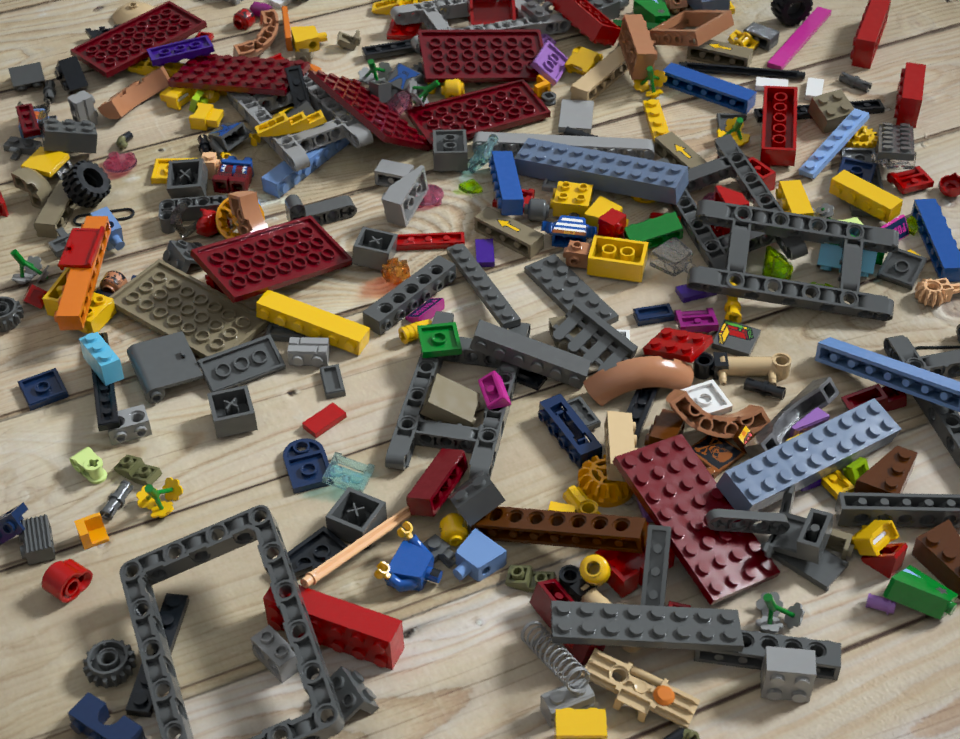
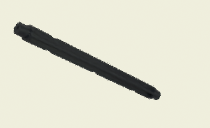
[679,61,805,80]

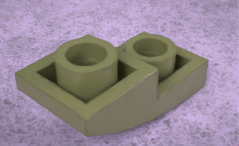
[114,455,162,486]
[505,565,556,593]

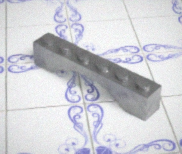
[744,377,840,459]

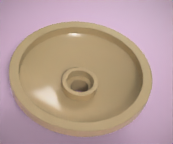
[112,1,155,25]

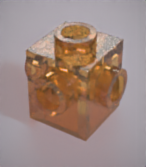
[381,257,410,285]

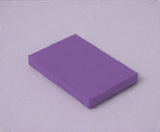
[530,40,568,86]

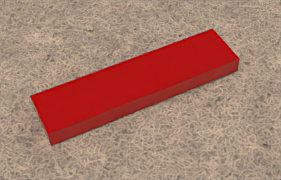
[396,232,465,251]

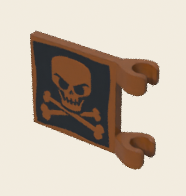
[691,435,745,479]

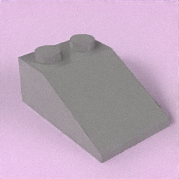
[381,165,429,227]

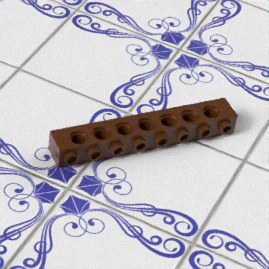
[470,506,648,553]

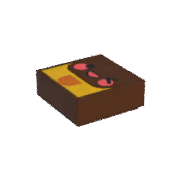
[733,424,755,454]

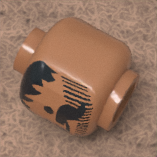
[100,271,127,293]

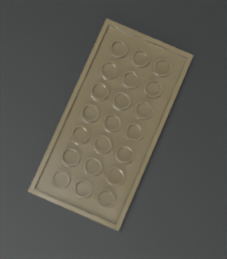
[109,259,270,358]

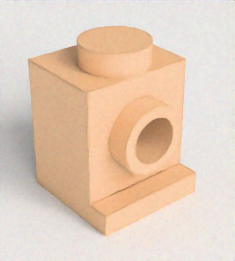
[202,152,221,179]

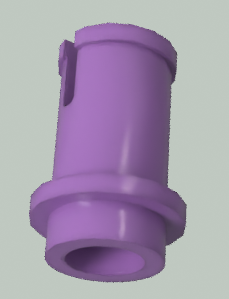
[866,593,897,615]

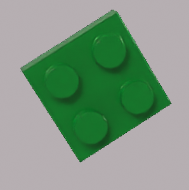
[417,322,462,358]

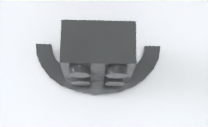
[760,485,833,564]

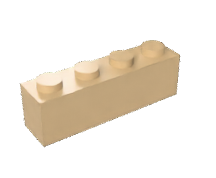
[604,410,638,482]

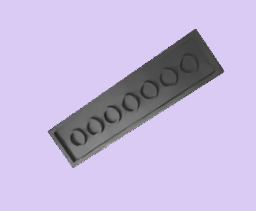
[550,600,744,652]

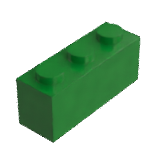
[624,212,683,249]

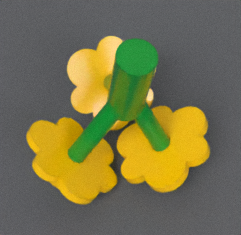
[633,66,667,98]
[716,117,750,146]
[136,477,183,518]

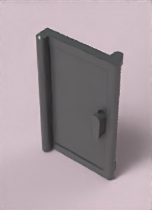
[772,549,849,592]

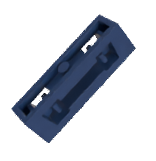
[538,394,602,469]

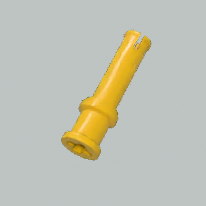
[724,282,742,323]

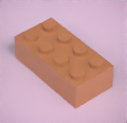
[618,14,658,80]

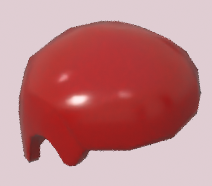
[938,172,960,197]

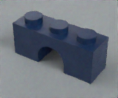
[68,692,146,739]

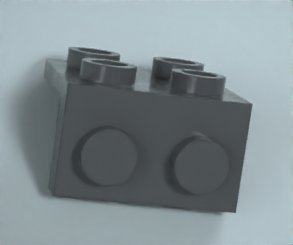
[162,240,203,273]
[309,666,379,723]

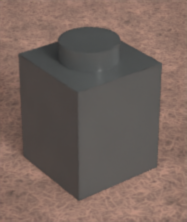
[369,80,391,103]

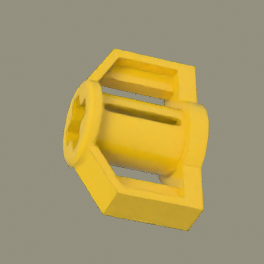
[728,30,759,51]

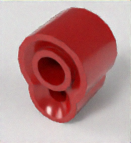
[41,559,93,603]

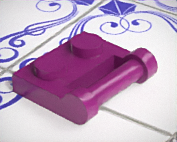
[674,308,719,332]

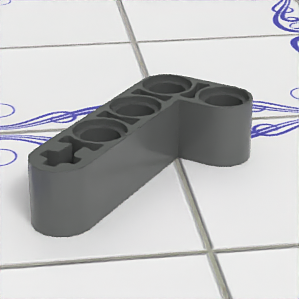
[285,194,357,225]
[158,195,228,234]

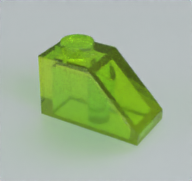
[762,246,793,280]

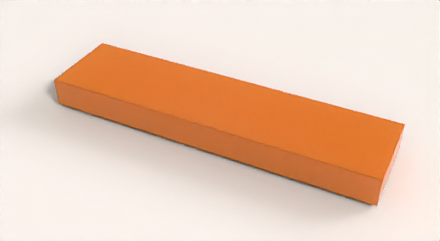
[281,6,293,51]

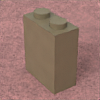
[420,373,481,427]

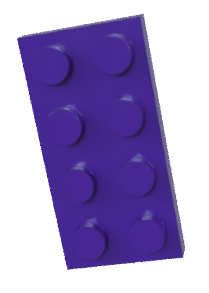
[146,35,215,67]

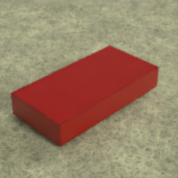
[302,402,347,438]

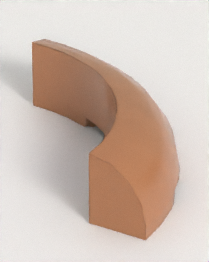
[233,9,279,58]
[97,66,170,119]
[228,191,268,235]
[583,356,694,406]
[666,389,770,438]

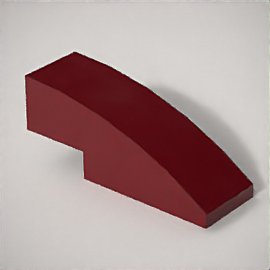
[841,383,907,412]

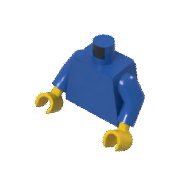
[374,521,443,592]

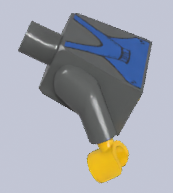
[387,63,436,102]
[208,122,261,159]

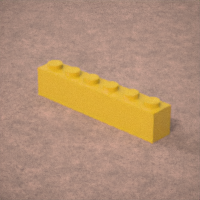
[256,290,370,356]

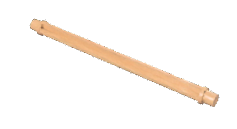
[300,505,412,588]

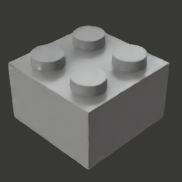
[760,646,816,703]

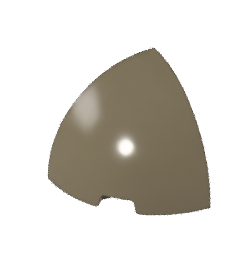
[11,168,53,209]

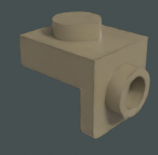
[337,30,361,51]
[295,49,313,63]
[825,528,855,560]

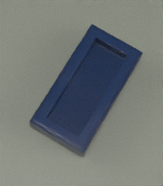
[633,303,675,326]

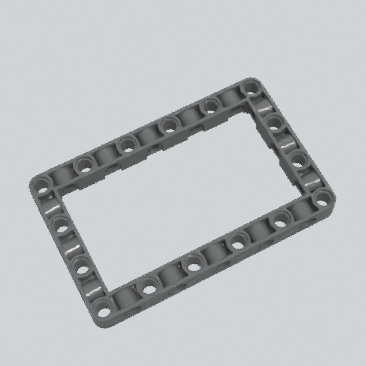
[120,505,345,739]

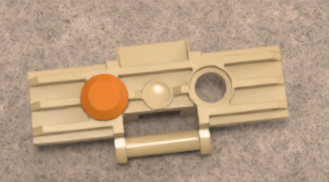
[581,649,700,729]

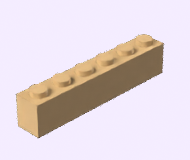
[570,46,628,101]

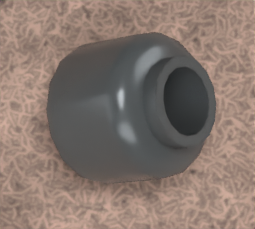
[524,198,550,222]

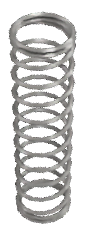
[521,621,590,692]

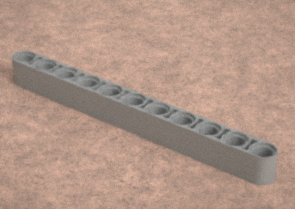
[472,132,655,160]

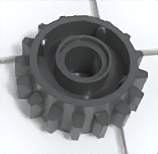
[0,296,24,332]
[83,639,137,689]

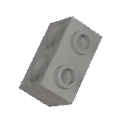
[108,404,152,445]
[251,625,298,683]

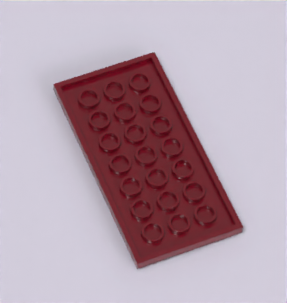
[70,1,207,78]
[417,29,543,83]
[168,54,311,96]
[308,70,430,151]
[406,79,551,149]
[190,215,352,303]
[612,434,781,605]

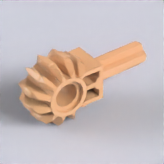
[915,278,960,308]

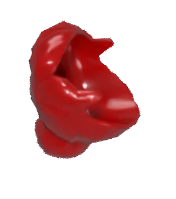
[196,209,230,237]

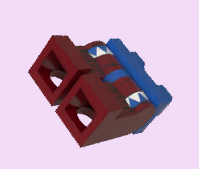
[212,156,254,194]

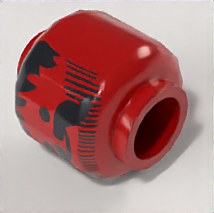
[233,8,255,30]

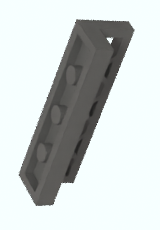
[641,524,671,606]

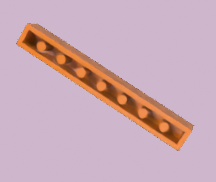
[54,216,111,330]

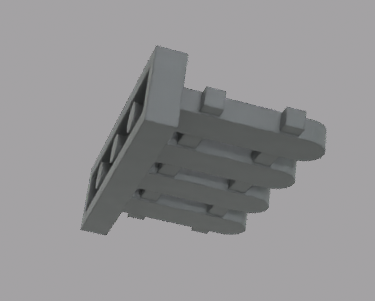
[552,300,638,372]

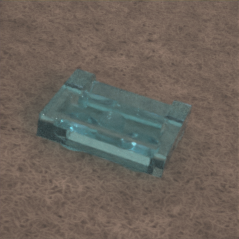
[468,134,498,174]
[322,452,375,493]

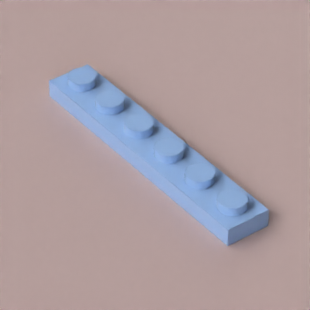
[799,108,870,179]

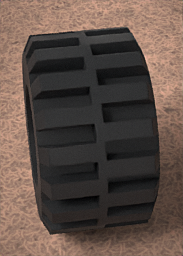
[771,0,813,26]
[62,160,111,208]

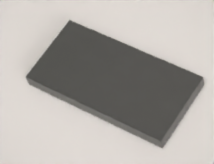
[197,334,286,393]

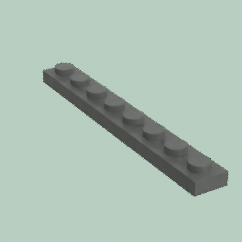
[447,243,521,329]

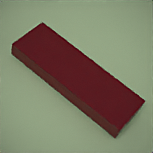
[15,103,41,138]

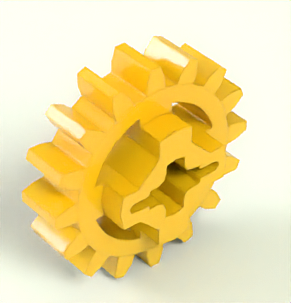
[845,126,878,148]

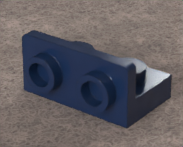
[0,502,28,545]

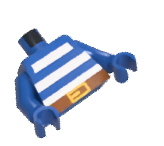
[541,212,597,248]

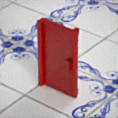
[57,226,105,270]

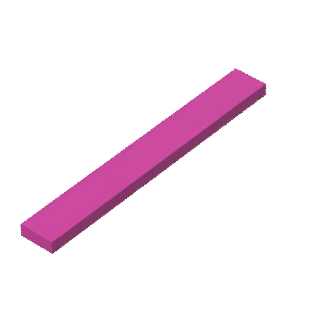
[767,6,832,70]

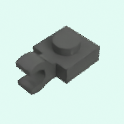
[423,534,456,568]

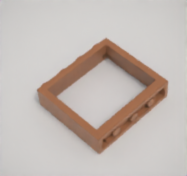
[649,10,734,46]

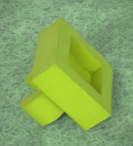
[189,90,209,113]
[842,457,869,486]

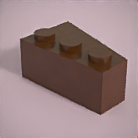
[644,409,685,446]
[853,445,918,493]
[911,519,960,599]

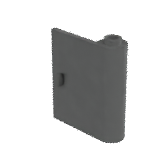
[127,331,203,403]

